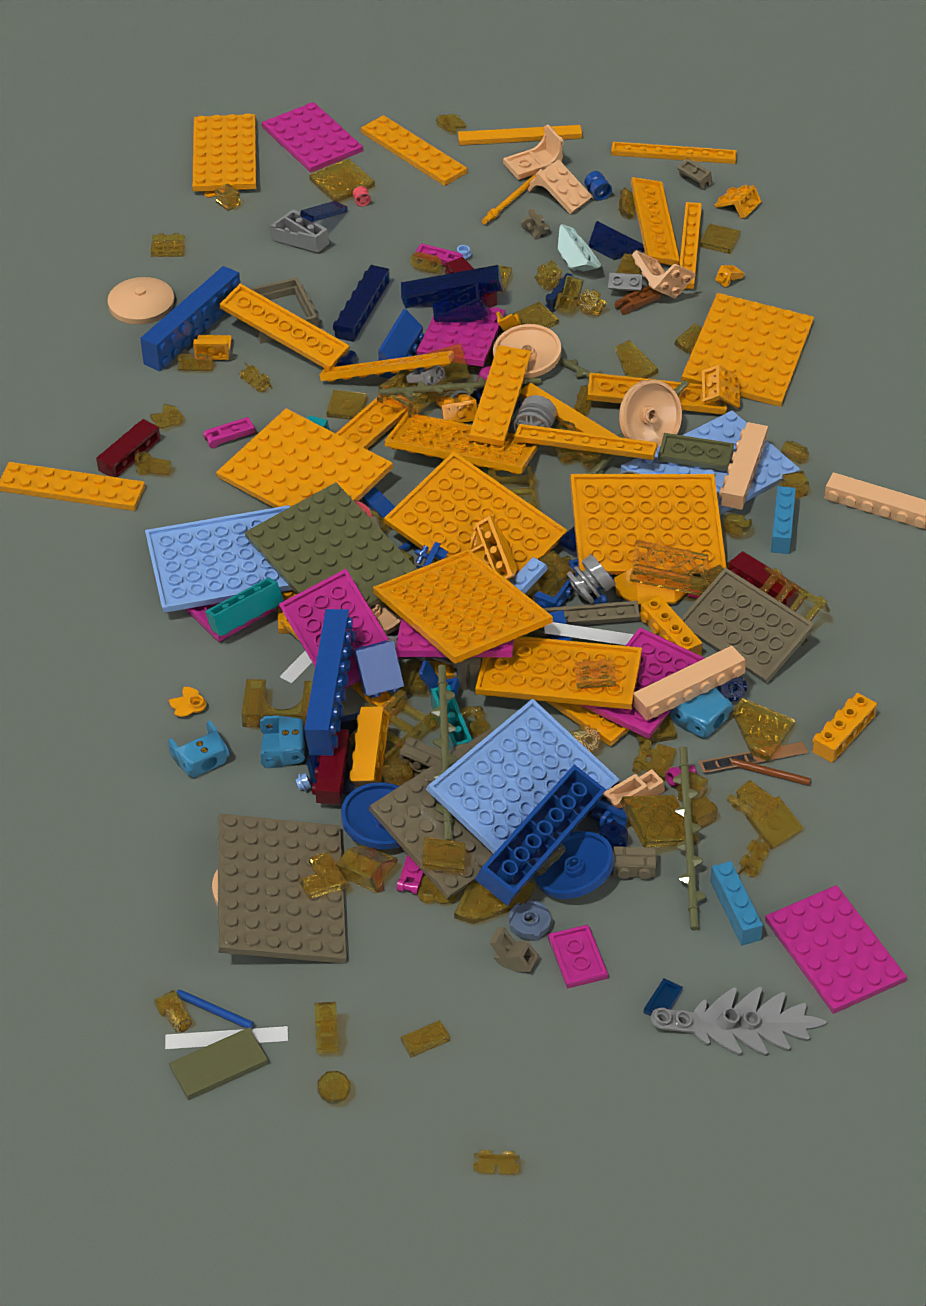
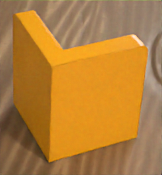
[496,311,521,332]

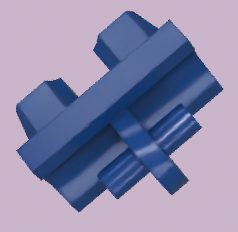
[414,542,448,567]
[591,799,630,833]

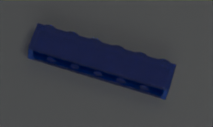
[333,265,390,342]
[401,265,502,308]

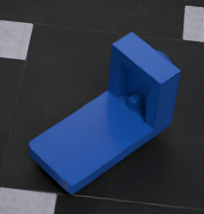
[534,579,573,608]
[419,660,461,697]

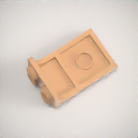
[503,124,564,180]
[527,159,593,214]
[632,250,696,299]

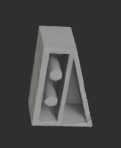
[270,209,329,252]

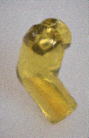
[460,706,485,720]

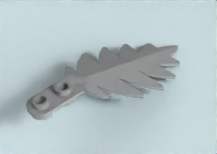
[650,987,827,1055]

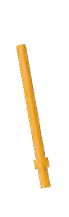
[481,173,536,225]

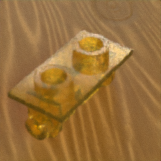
[178,353,214,371]
[239,362,273,392]
[738,835,770,877]
[473,1150,520,1175]

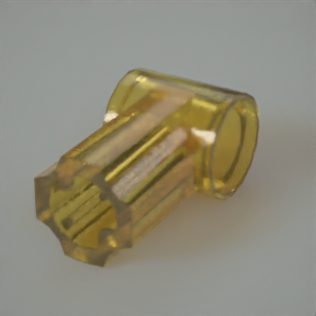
[135,452,171,475]
[154,990,192,1033]

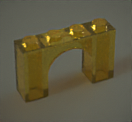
[241,679,313,728]

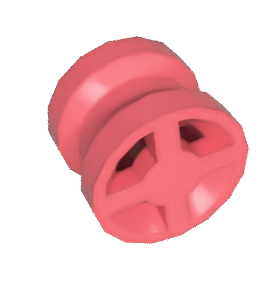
[353,186,371,207]

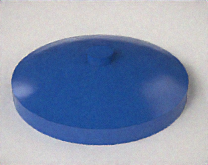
[341,782,401,849]
[534,831,615,899]

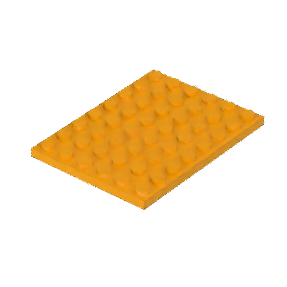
[681,293,814,407]
[216,408,394,508]
[384,451,568,582]
[570,474,726,575]
[373,549,553,664]

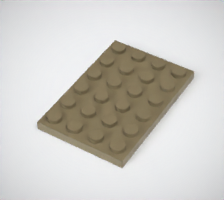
[681,567,815,683]

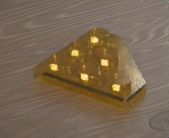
[733,697,795,761]
[454,881,535,924]

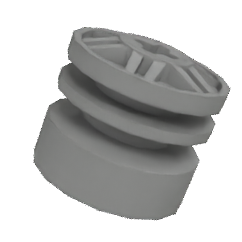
[514,395,557,432]
[566,554,616,604]

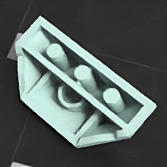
[558,224,602,272]

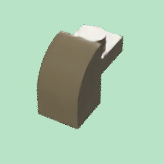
[489,927,539,972]

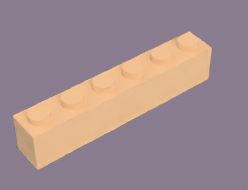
[719,422,768,510]
[824,472,926,530]
[633,646,745,721]

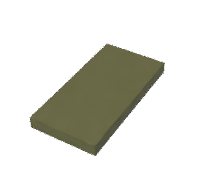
[658,433,734,472]
[169,1027,268,1100]

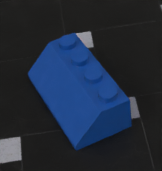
[378,309,425,381]

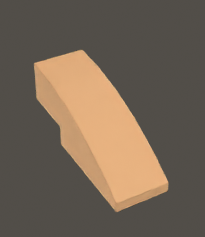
[603,769,665,808]

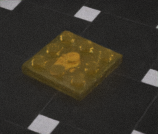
[309,158,375,203]
[620,795,699,847]

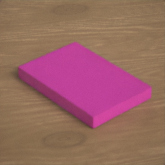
[548,925,608,989]

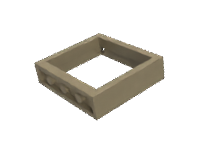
[249,277,320,344]

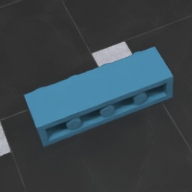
[771,486,796,554]
[710,861,763,946]

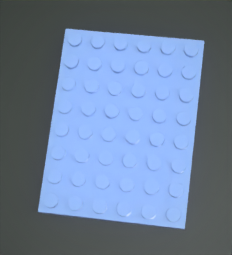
[621,410,800,515]
[145,505,292,613]
[426,699,620,854]

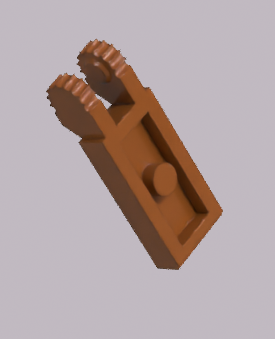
[614,286,661,315]

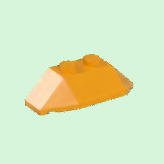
[469,515,517,580]
[614,565,690,606]

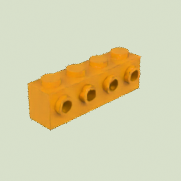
[640,596,703,656]
[812,692,877,763]
[350,706,390,788]

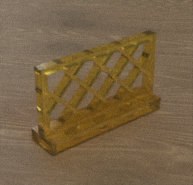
[630,540,709,596]

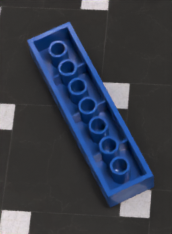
[140,266,241,372]
[304,609,356,756]
[475,764,606,906]

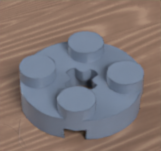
[509,900,551,941]

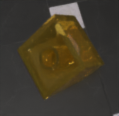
[530,550,576,597]
[336,845,398,892]

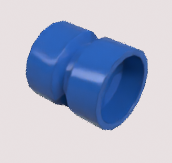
[584,171,612,201]

